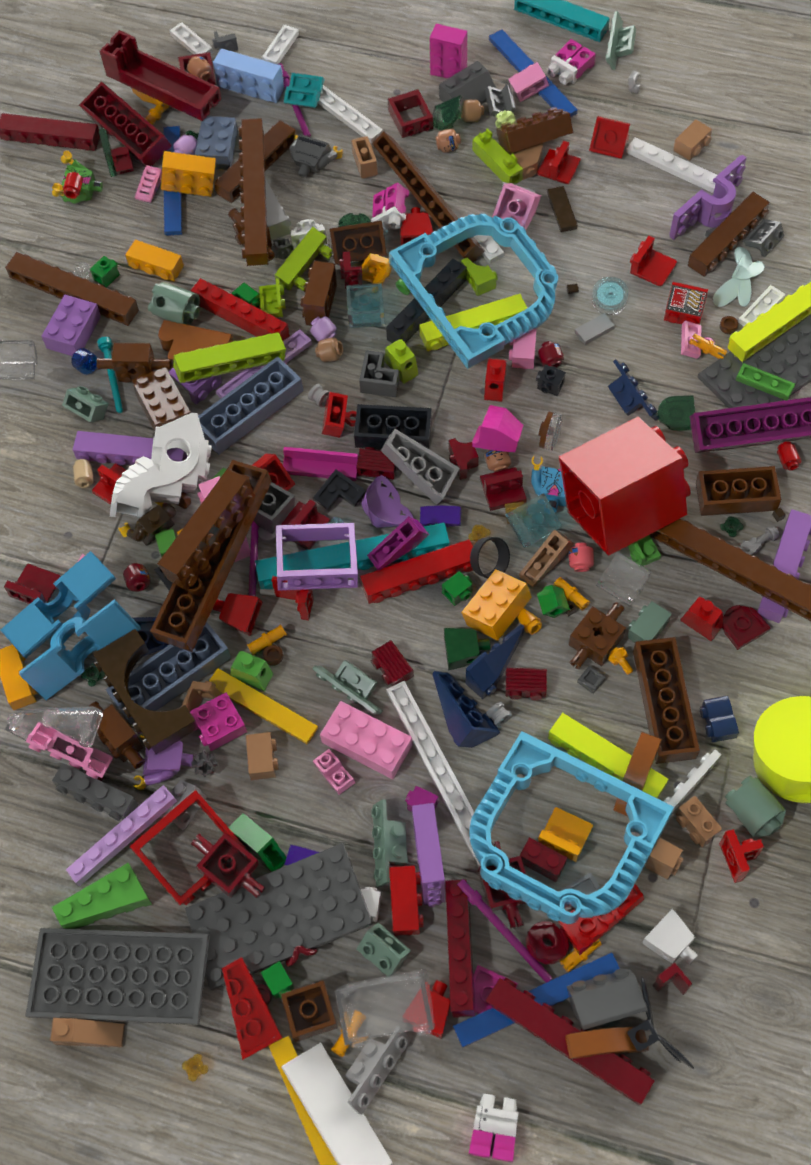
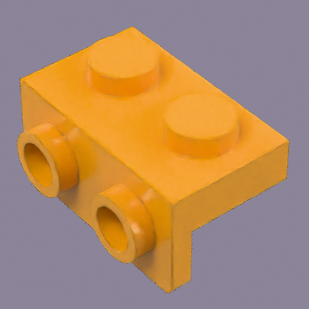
[361,253,391,292]

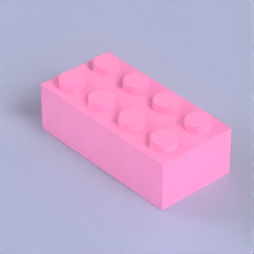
[320,701,413,780]

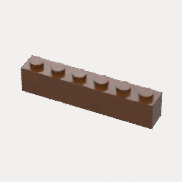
[214,120,296,204]
[688,192,770,277]

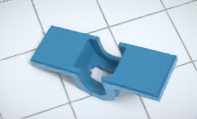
[0,551,116,658]
[19,599,141,700]

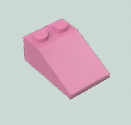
[492,183,541,230]

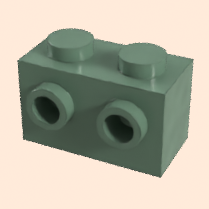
[62,386,109,422]
[357,923,411,977]

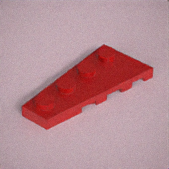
[558,884,644,955]

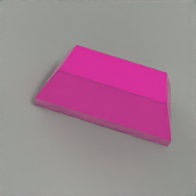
[472,405,524,452]

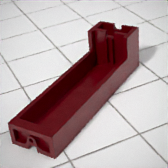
[99,30,222,121]

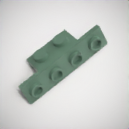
[606,11,636,70]
[312,660,383,715]
[371,799,408,887]

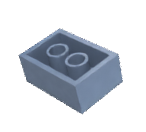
[195,116,238,170]

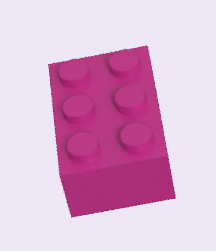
[430,23,467,79]

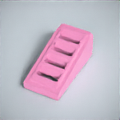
[135,166,162,203]

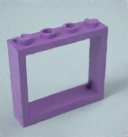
[276,523,358,590]
[412,803,445,907]

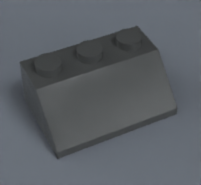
[439,61,496,118]
[566,968,648,1030]

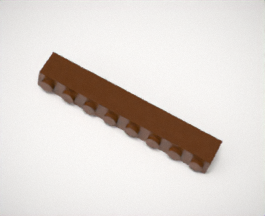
[5,252,139,326]

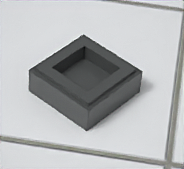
[577,665,606,694]

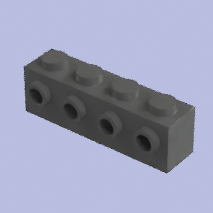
[52,763,138,821]

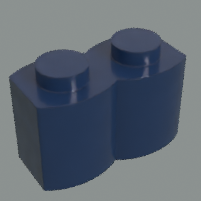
[700,696,739,742]

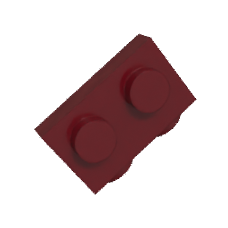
[340,252,363,290]

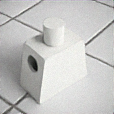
[642,909,698,965]

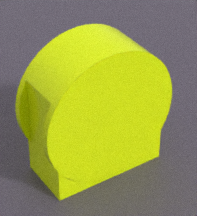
[753,696,811,803]

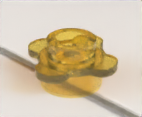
[468,525,491,542]
[182,1054,208,1082]

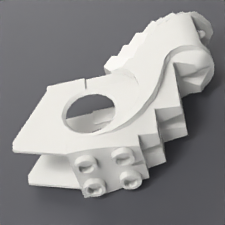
[110,413,211,518]

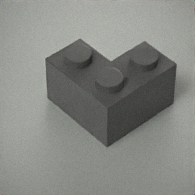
[359,350,399,397]

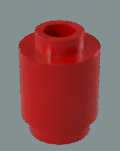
[63,172,83,199]
[777,441,801,471]

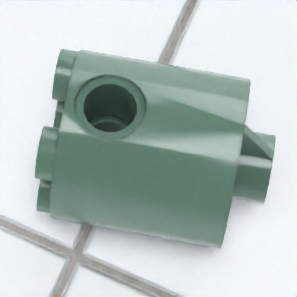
[148,281,201,325]
[725,775,786,837]

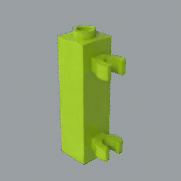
[472,128,523,185]
[274,227,333,291]

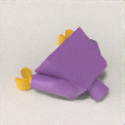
[134,735,193,790]

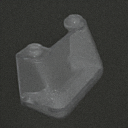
[5,706,103,748]
[335,969,435,1048]

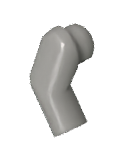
[628,71,640,94]

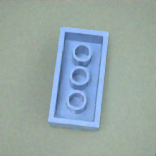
[213,48,284,103]

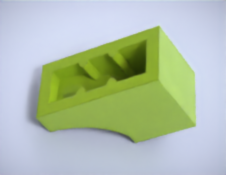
[461,258,498,296]

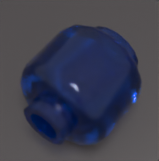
[71,348,98,375]

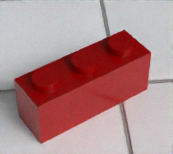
[389,865,424,936]

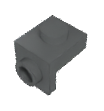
[212,31,238,51]

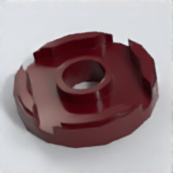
[525,921,569,964]

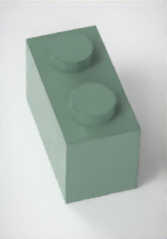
[627,601,672,643]

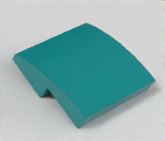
[283,73,325,108]

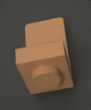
[182,681,222,713]

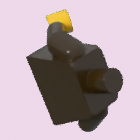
[118,502,176,546]

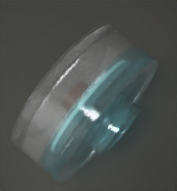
[592,277,629,315]

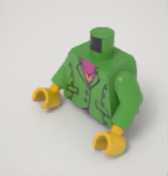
[52,150,103,204]

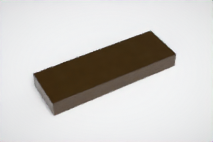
[547,186,578,232]

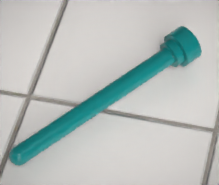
[97,337,123,413]

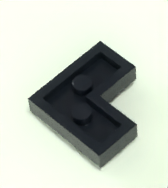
[313,469,366,510]

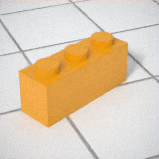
[125,239,184,282]
[0,645,38,710]

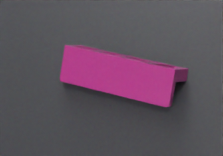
[283,447,358,481]

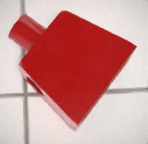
[400,207,433,245]
[484,359,506,402]
[213,593,263,636]
[680,596,723,641]
[403,980,450,1039]

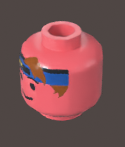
[569,543,594,572]

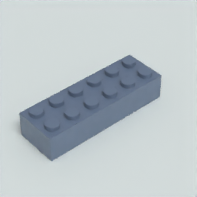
[198,357,303,455]
[105,622,231,728]

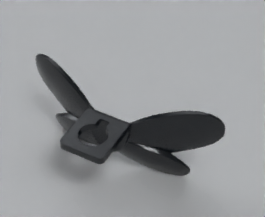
[627,977,694,1069]

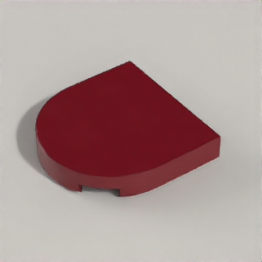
[722,605,771,650]

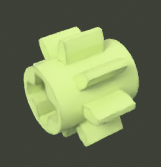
[495,110,516,128]

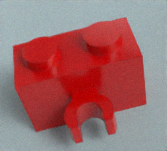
[322,392,356,438]

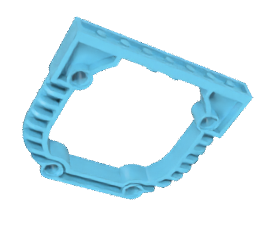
[389,214,558,369]
[469,731,674,924]

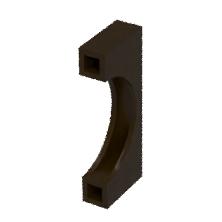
[93,629,199,754]

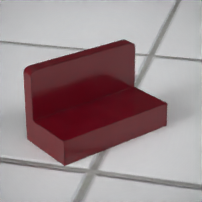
[653,962,692,995]

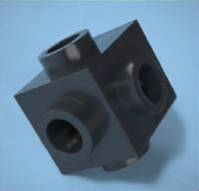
[536,365,566,396]

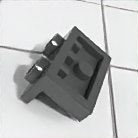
[744,219,784,257]

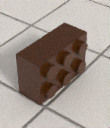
[329,220,387,264]
[301,261,337,326]

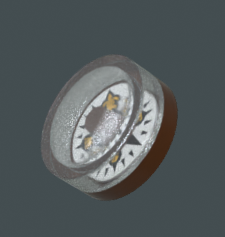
[538,411,563,451]

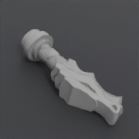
[739,526,779,556]

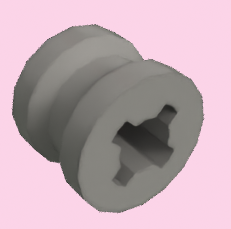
[308,384,330,407]
[486,701,512,727]

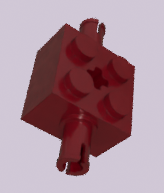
[191,833,265,899]
[478,841,526,929]

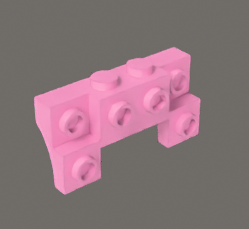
[25,722,114,779]

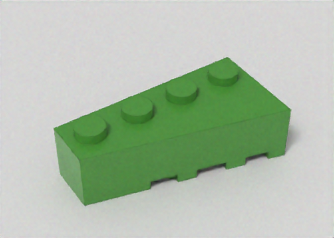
[52,863,152,929]

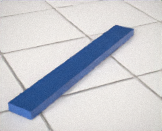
[489,29,577,117]
[163,126,182,236]
[453,953,620,1048]

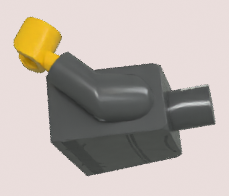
[290,134,343,178]

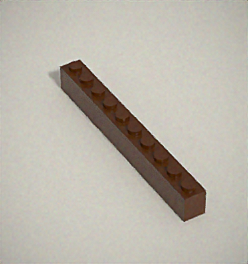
[239,118,269,266]
[372,131,485,263]
[649,519,811,621]

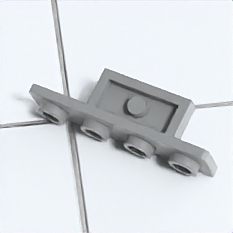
[345,1027,411,1115]

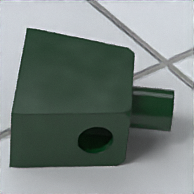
[444,628,490,671]

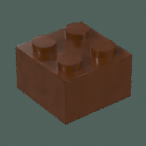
[281,980,338,1042]

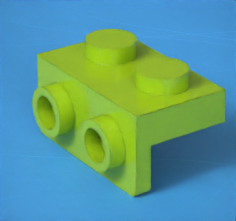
[259,278,286,318]

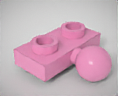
[681,321,715,359]

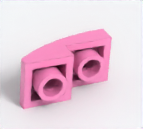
[313,749,355,795]

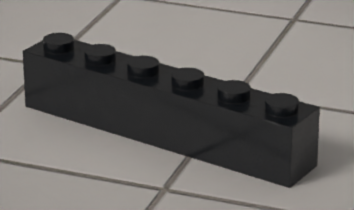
[386,258,467,344]

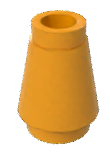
[517,608,542,635]

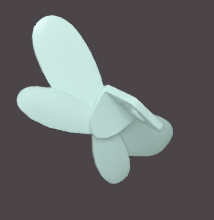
[713,246,765,307]

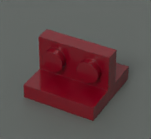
[480,467,527,511]
[281,499,331,550]

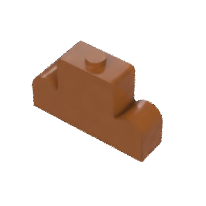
[158,320,233,369]

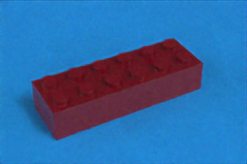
[79,81,172,167]

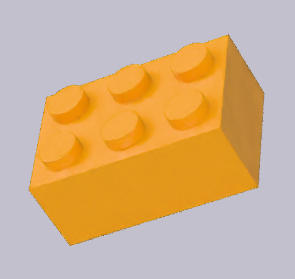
[161,151,216,197]
[461,569,532,641]

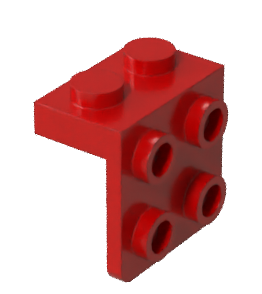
[630,235,677,286]

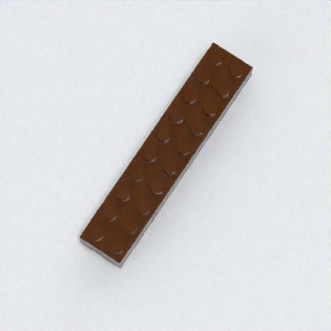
[150,460,272,652]

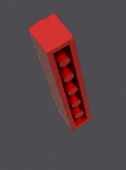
[190,278,290,341]
[360,539,473,604]

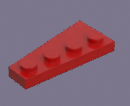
[222,957,283,1060]

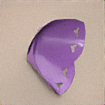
[361,475,413,528]

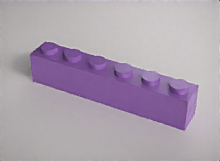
[73,431,188,465]
[758,509,811,623]

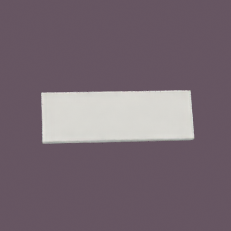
[282,1043,392,1165]

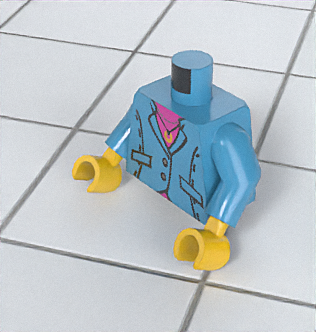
[531,456,566,513]

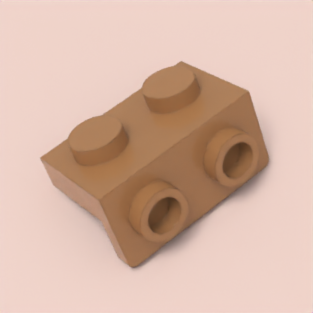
[676,796,722,848]

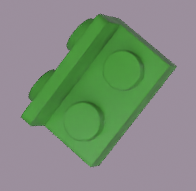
[626,535,661,567]

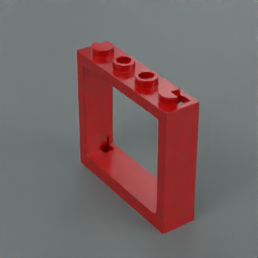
[130,790,245,906]

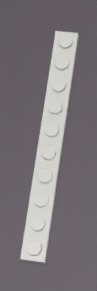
[386,681,481,867]

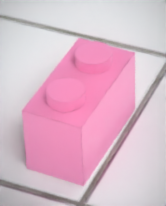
[508,62,549,102]
[509,329,536,369]

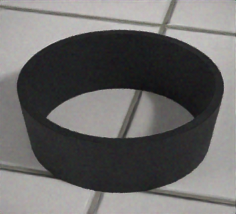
[470,537,510,579]

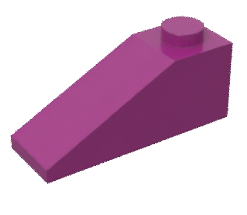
[367,516,429,570]

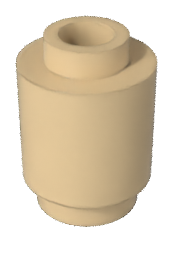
[73,459,93,488]

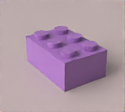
[41,295,101,358]

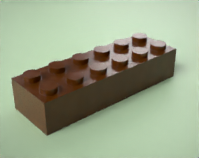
[157,468,256,591]
[633,637,700,764]

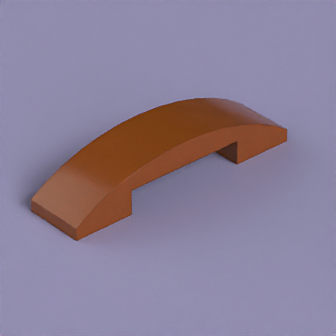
[613,732,662,816]
[566,1027,649,1059]

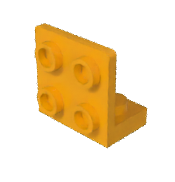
[538,807,593,862]

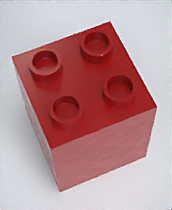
[559,417,691,556]

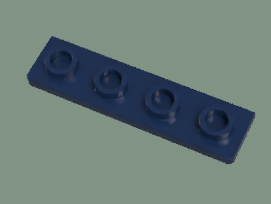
[608,359,659,421]

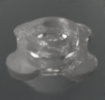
[73,262,92,279]

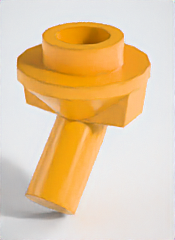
[608,647,633,675]

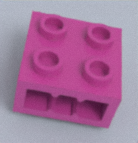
[190,692,247,751]

